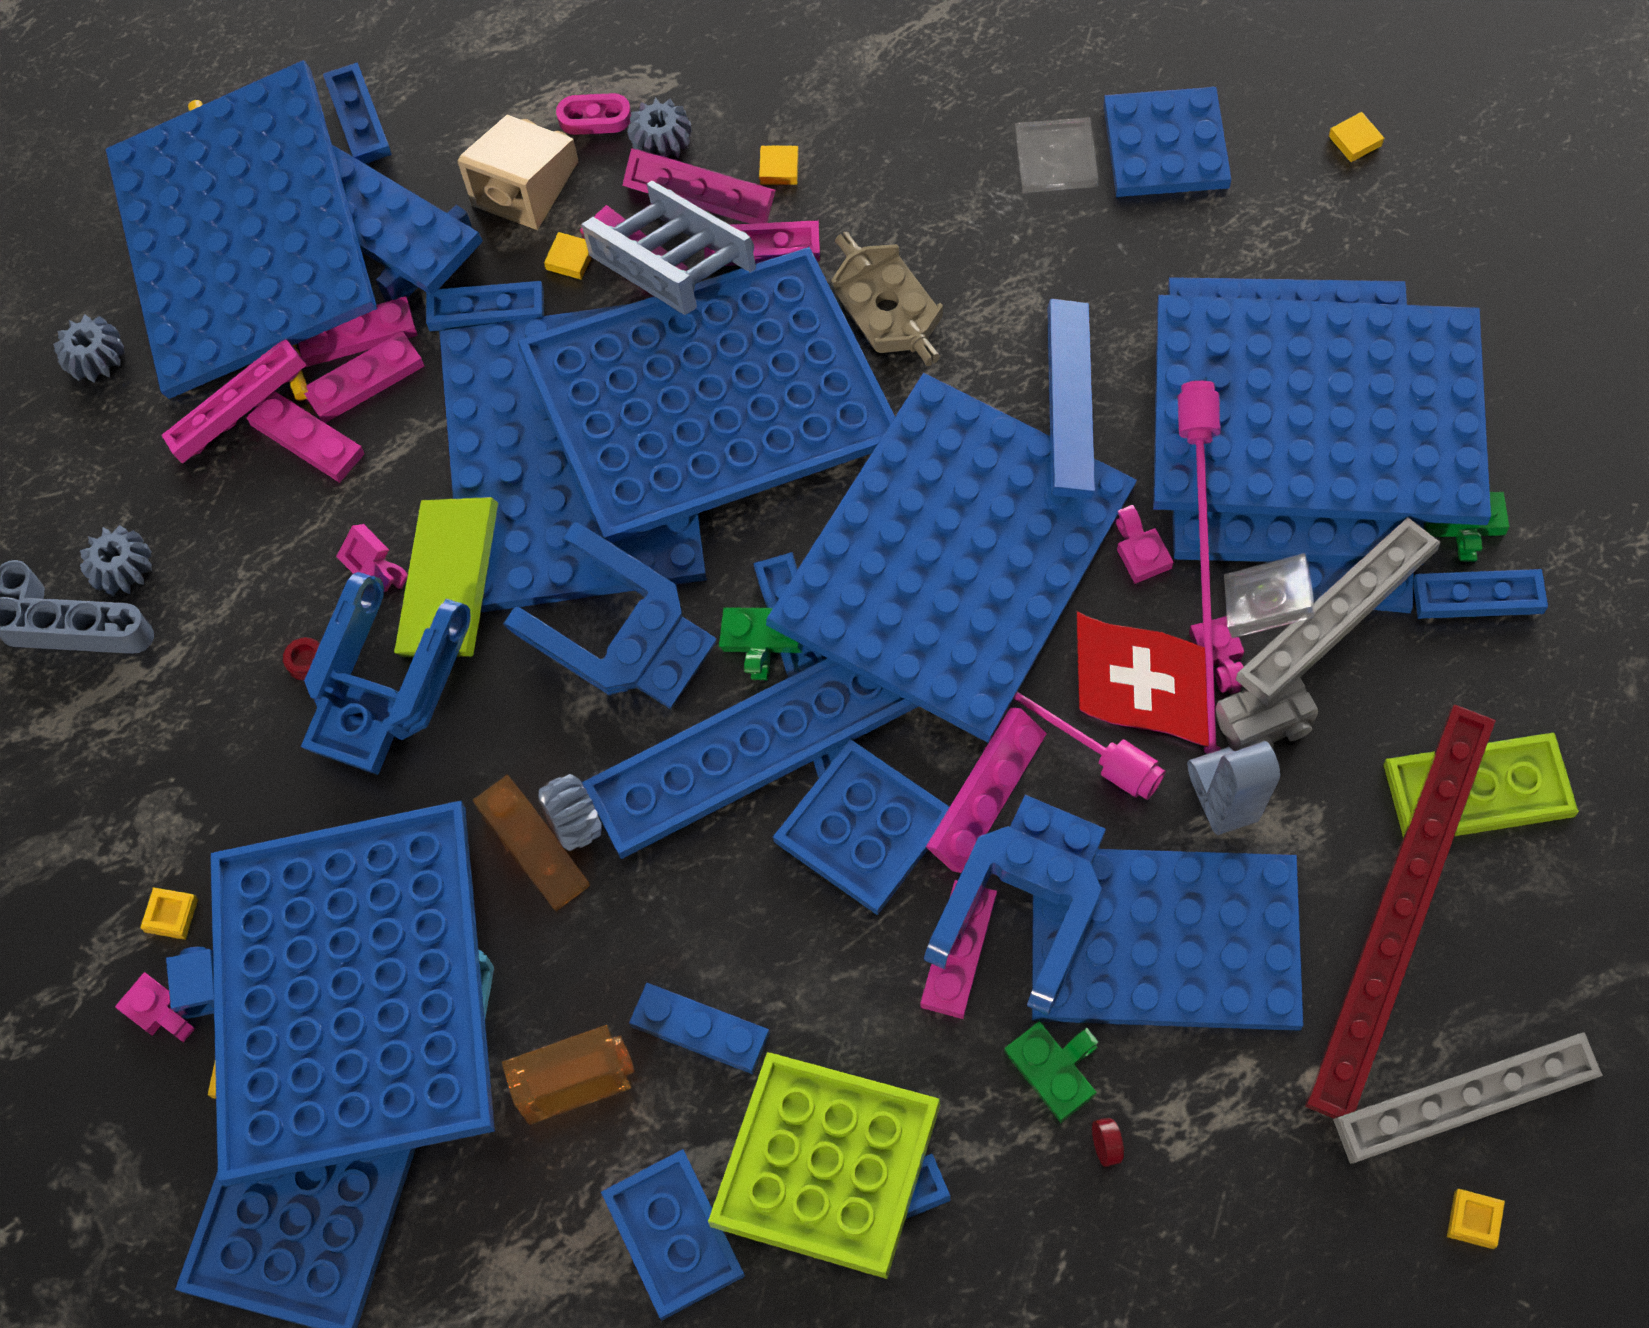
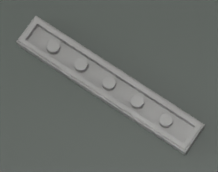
[1236,517,1440,707]
[1333,1032,1603,1164]

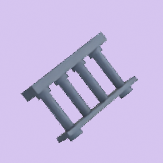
[581,181,756,315]

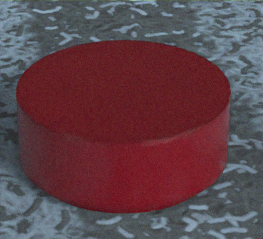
[283,637,320,681]
[1092,1118,1124,1167]

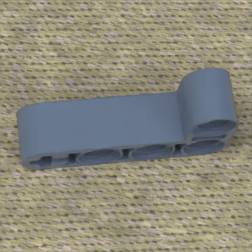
[0,560,154,654]
[1187,741,1280,836]

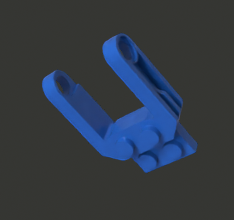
[503,522,717,710]
[301,572,471,775]
[924,795,1106,1015]

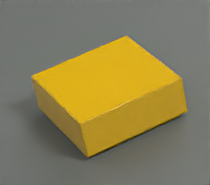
[1329,112,1384,162]
[759,146,799,185]
[544,232,592,280]
[140,887,198,940]
[1447,1189,1505,1249]

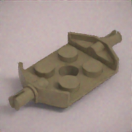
[831,231,943,366]

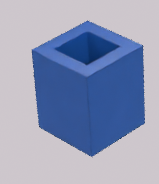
[166,947,214,1020]

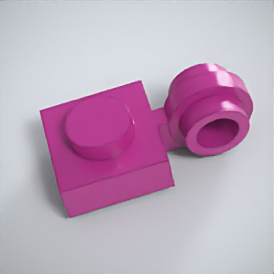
[1189,615,1244,695]

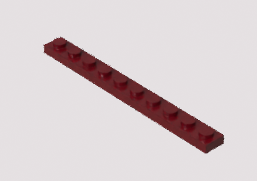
[1305,704,1496,1119]

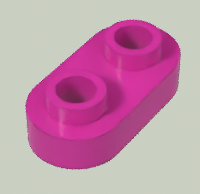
[556,93,631,135]

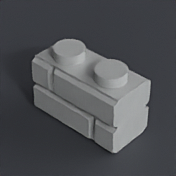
[1215,678,1318,751]

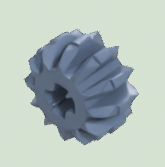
[628,97,692,159]
[53,314,125,383]
[80,525,152,596]
[538,774,602,851]

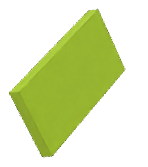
[394,497,498,657]
[1383,732,1579,837]

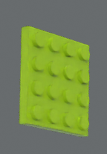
[708,1052,940,1279]

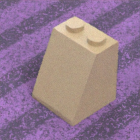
[457,115,579,230]

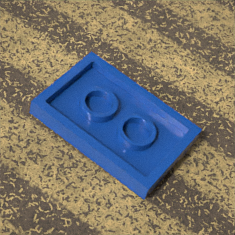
[601,1149,745,1320]

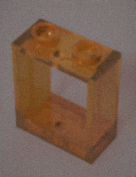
[502,1025,635,1125]

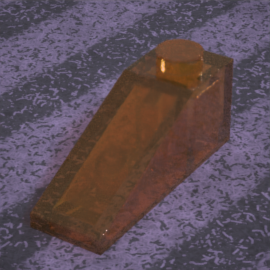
[473,774,590,912]

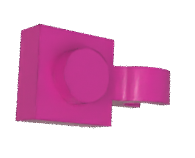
[1115,505,1174,584]
[336,524,408,592]
[115,972,195,1043]

